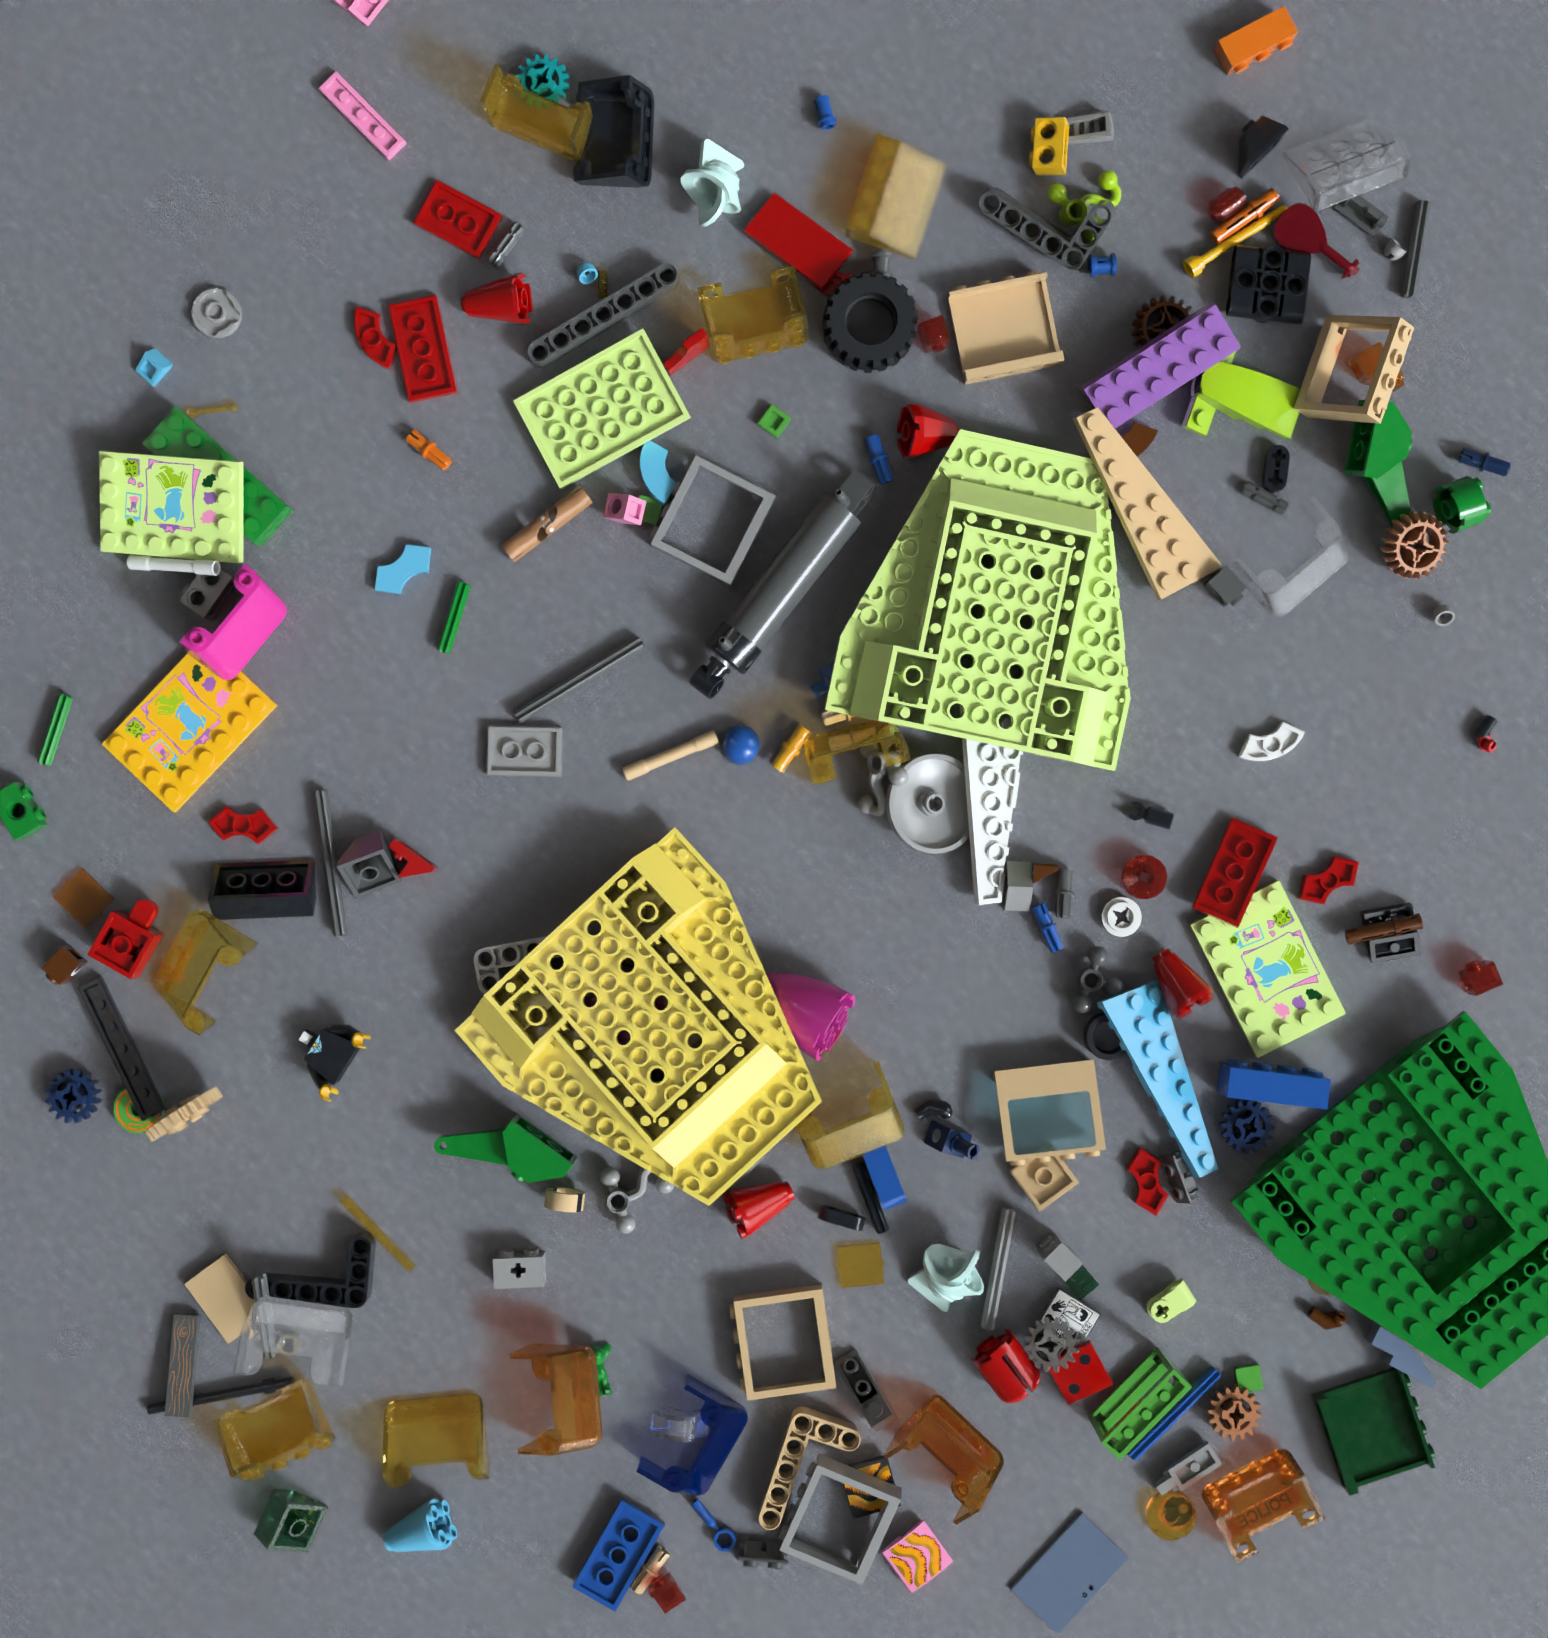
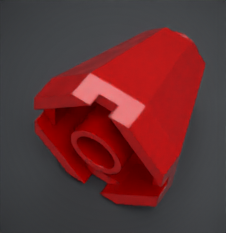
[897,404,959,458]

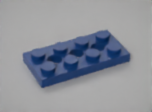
[572,1498,665,1611]

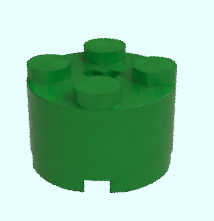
[1433,476,1491,534]

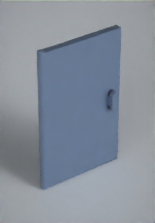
[1010,1512,1129,1634]

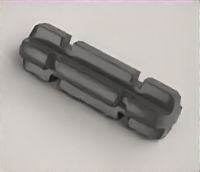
[487,222,525,267]
[1241,482,1289,515]

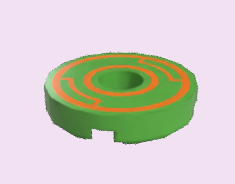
[113,1088,165,1134]

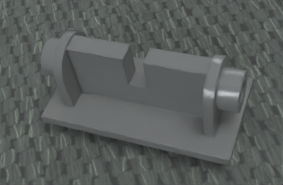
[1334,188,1389,238]
[1160,1150,1199,1204]
[738,1540,789,1569]

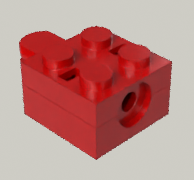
[87,899,164,979]

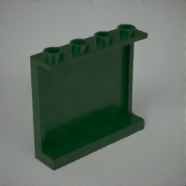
[1312,1367,1435,1496]

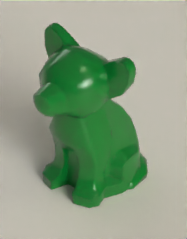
[579,1343,613,1397]

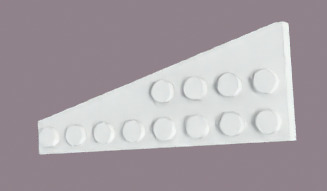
[960,706,1023,905]

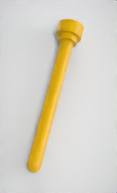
[1183,205,1288,278]

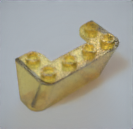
[697,266,809,364]
[802,720,911,786]
[213,1378,336,1482]

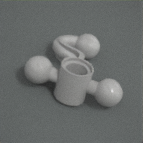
[858,739,909,816]
[600,1167,675,1234]

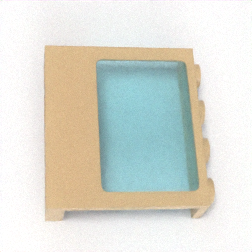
[992,1060,1106,1166]

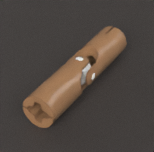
[501,485,593,563]

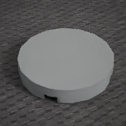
[191,288,242,338]

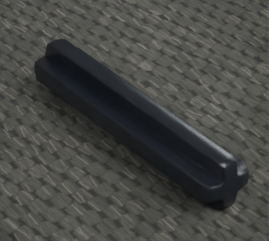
[852,1162,889,1234]

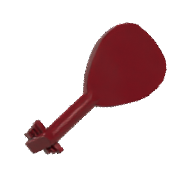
[1274,203,1360,279]

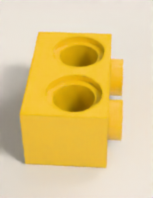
[1029,117,1069,176]

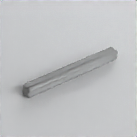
[981,1208,1016,1331]

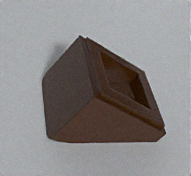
[1032,863,1059,883]

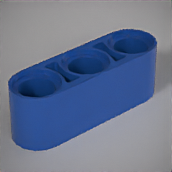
[858,1134,907,1210]

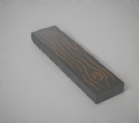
[164,1313,201,1417]

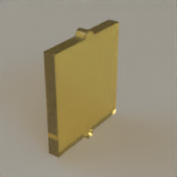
[837,1242,885,1288]

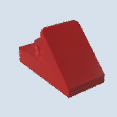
[389,839,439,878]

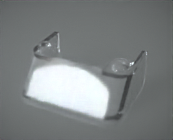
[1229,496,1349,617]

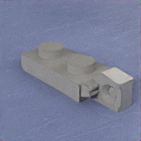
[1153,1441,1222,1496]

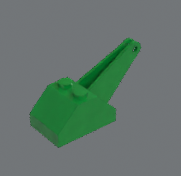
[1344,400,1412,535]
[434,1114,577,1183]

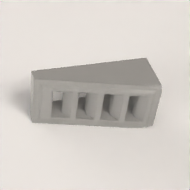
[1066,111,1114,144]

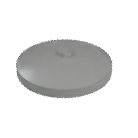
[886,754,969,854]

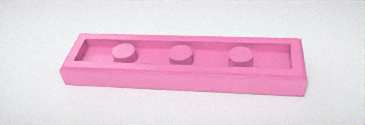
[318,71,407,161]

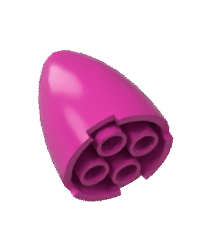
[766,973,855,1061]

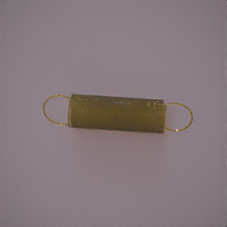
[597,263,608,302]

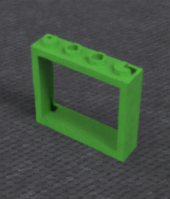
[1088,1347,1192,1461]

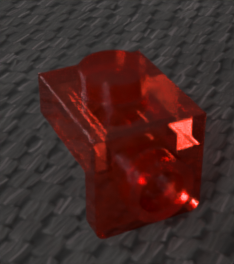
[649,1572,686,1614]

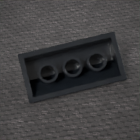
[208,860,317,920]

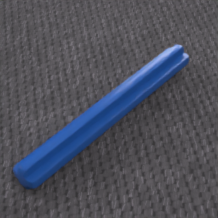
[1127,1366,1221,1461]

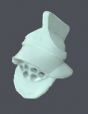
[680,139,744,226]
[908,1244,984,1312]

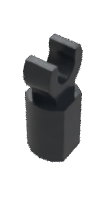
[1128,802,1174,829]

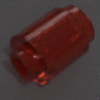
[1208,186,1246,223]

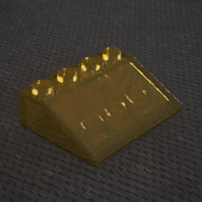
[845,134,946,260]

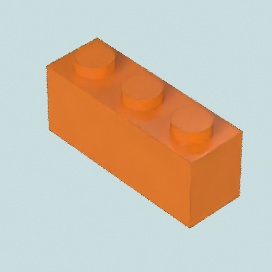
[1213,6,1298,75]

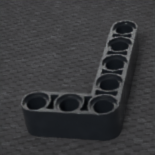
[245,1231,376,1308]

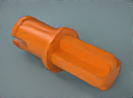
[406,429,452,470]

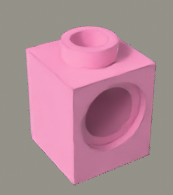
[603,493,646,525]

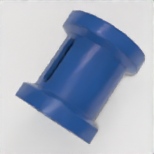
[1088,253,1117,277]

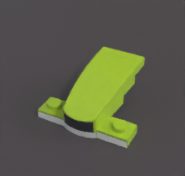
[1181,342,1300,439]

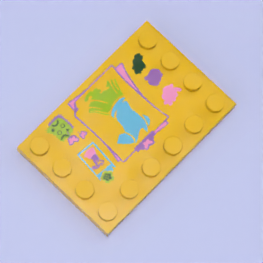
[102,653,277,812]

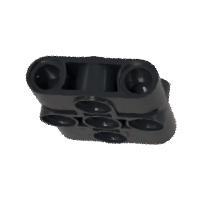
[1226,244,1311,325]

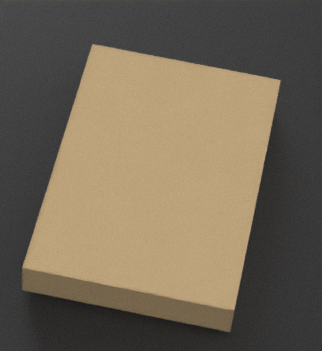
[184,1253,258,1344]

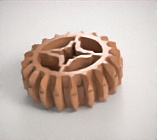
[1380,511,1449,579]

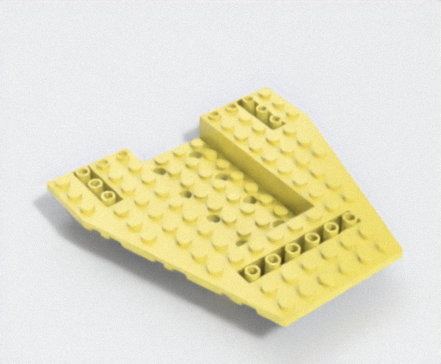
[454,827,822,1206]

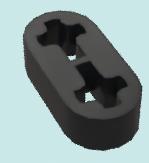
[1262,445,1290,494]
[817,1205,866,1231]

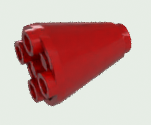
[1152,948,1214,1019]
[722,1181,795,1239]

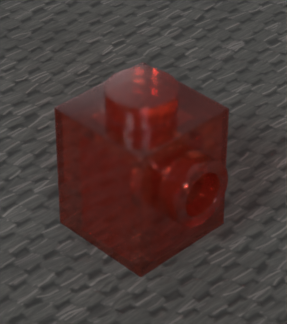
[917,315,951,353]
[1458,960,1503,996]

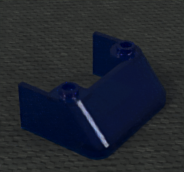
[636,1374,748,1496]

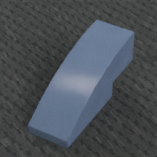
[1365,1321,1436,1387]

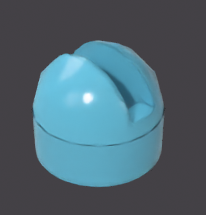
[576,262,598,284]

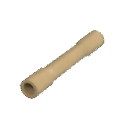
[622,729,719,781]

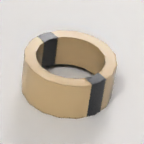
[544,1187,586,1212]

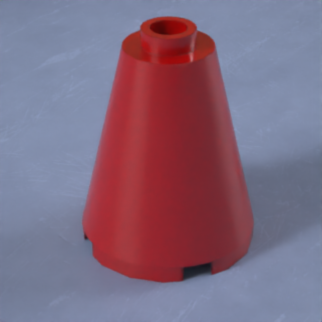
[461,273,533,324]

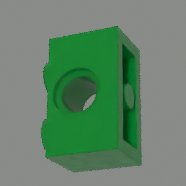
[0,782,48,840]

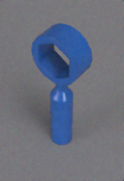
[691,1498,736,1552]

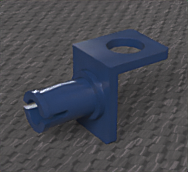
[924,1120,980,1160]

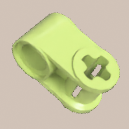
[1146,1279,1196,1323]

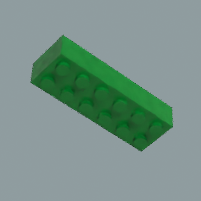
[142,406,294,547]

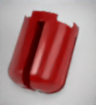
[970,1329,1041,1403]

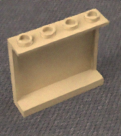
[947,271,1064,385]

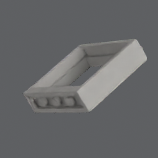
[649,455,776,587]
[777,1453,901,1585]

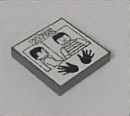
[1033,1287,1102,1351]

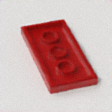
[744,192,853,290]
[388,295,458,403]
[1191,817,1278,928]

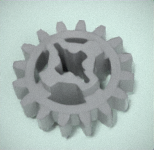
[1024,1317,1080,1373]

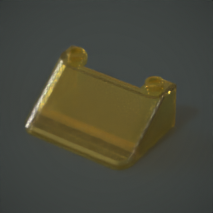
[153,909,258,1036]
[382,1393,489,1488]

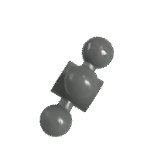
[1072,946,1124,1013]

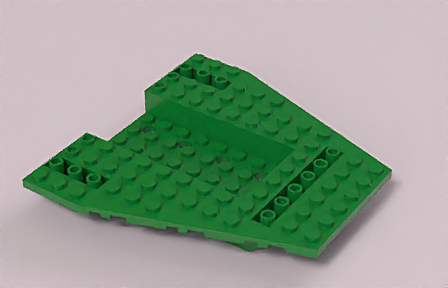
[1230,1011,1548,1389]

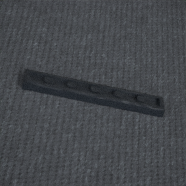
[78,977,167,1121]

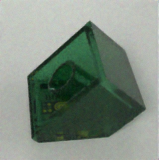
[254,1488,328,1552]

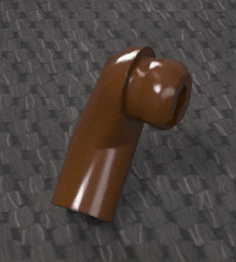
[1307,1307,1347,1330]

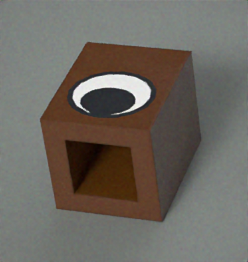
[42,945,88,985]

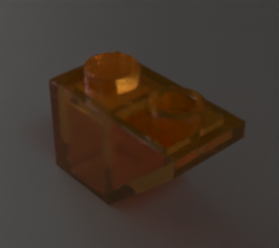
[1348,342,1405,392]

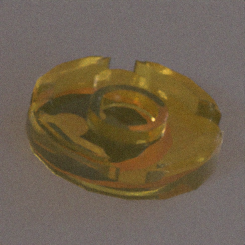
[1146,1489,1197,1541]

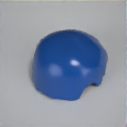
[721,725,760,765]

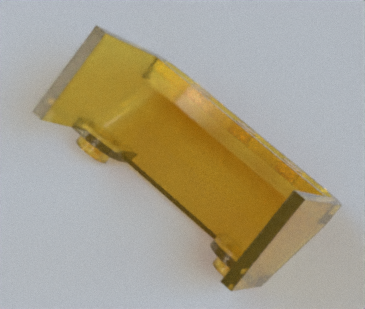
[480,64,593,161]
[796,1061,905,1170]

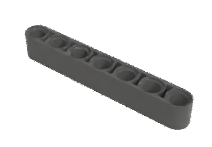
[527,263,679,368]

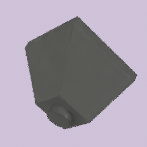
[336,829,402,898]

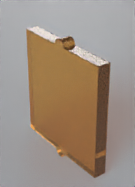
[53,868,114,928]

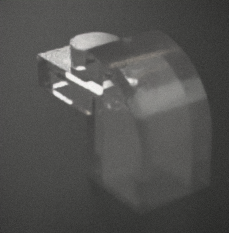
[650,1406,710,1442]

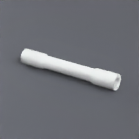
[127,555,220,576]

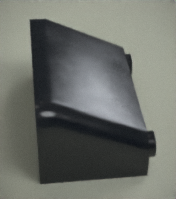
[573,75,654,188]

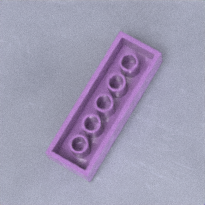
[1081,302,1241,428]

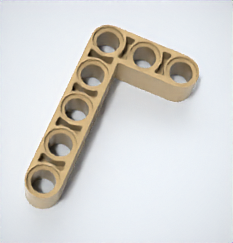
[759,1406,861,1530]

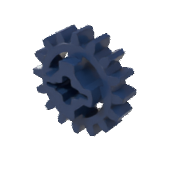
[45,1069,102,1123]
[1219,1100,1275,1154]

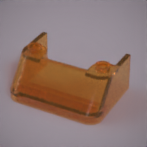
[510,1343,602,1456]
[883,1395,1004,1525]

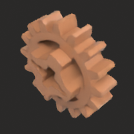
[1206,1384,1262,1441]

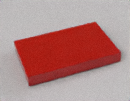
[413,179,503,260]

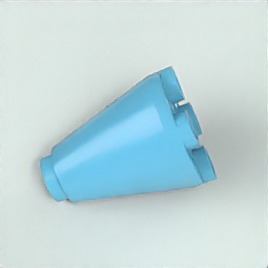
[383,1499,457,1552]

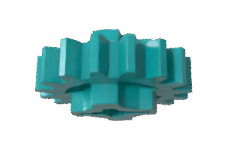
[516,54,570,111]

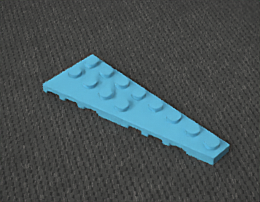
[1097,980,1218,1178]

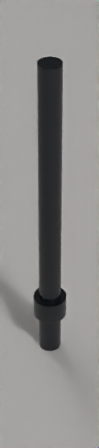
[147,1376,295,1415]

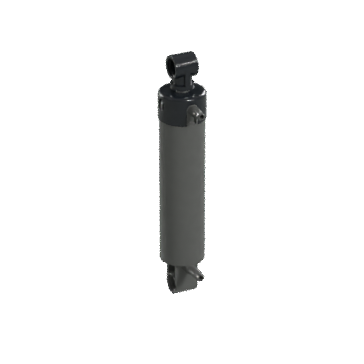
[689,470,878,699]

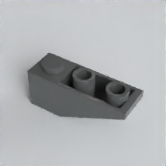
[835,1349,898,1431]

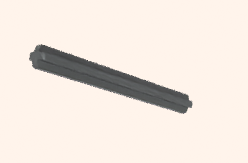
[514,637,645,723]
[313,790,348,936]

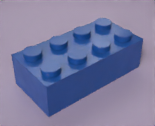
[1217,1058,1331,1109]

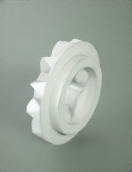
[1101,897,1142,937]

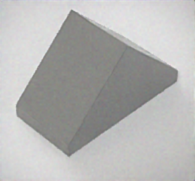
[1004,861,1033,911]

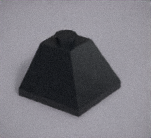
[1238,116,1289,179]

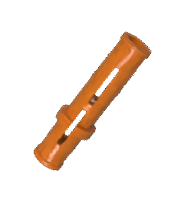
[1209,188,1280,245]

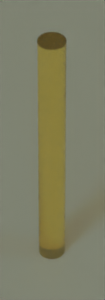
[340,1195,416,1272]

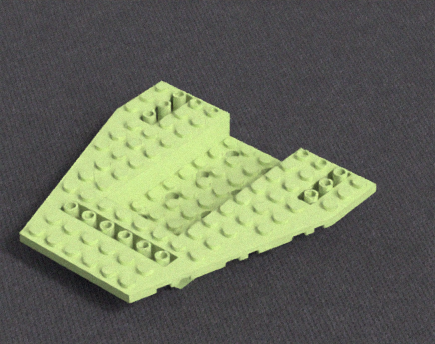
[824,429,1131,771]

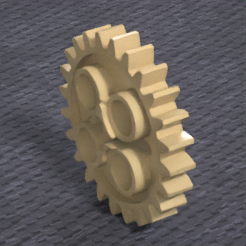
[145,1087,223,1142]

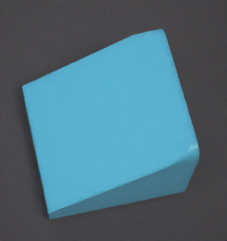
[135,349,173,387]

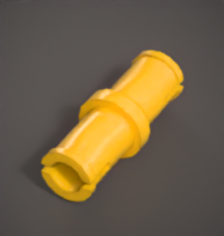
[771,724,812,773]

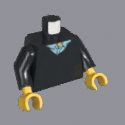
[299,1025,371,1102]

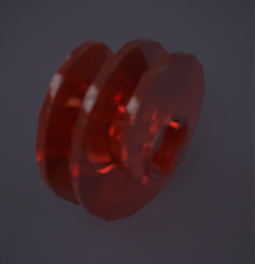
[1122,855,1168,899]

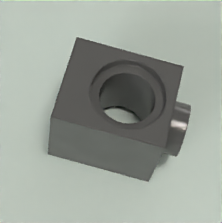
[1204,566,1247,607]

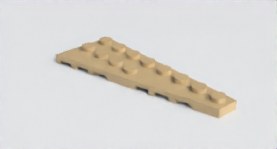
[1073,407,1222,600]

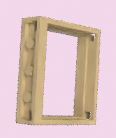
[1294,315,1414,424]
[729,1284,836,1401]

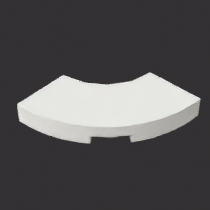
[1238,722,1305,761]

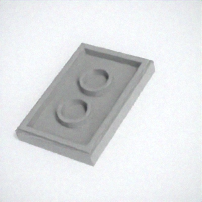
[486,726,563,777]

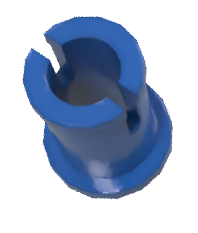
[814,95,837,130]

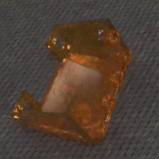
[1201,1449,1325,1564]

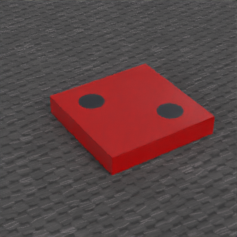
[1046,1340,1113,1405]

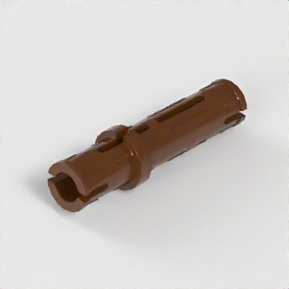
[1344,913,1423,945]

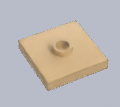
[1009,1142,1079,1212]

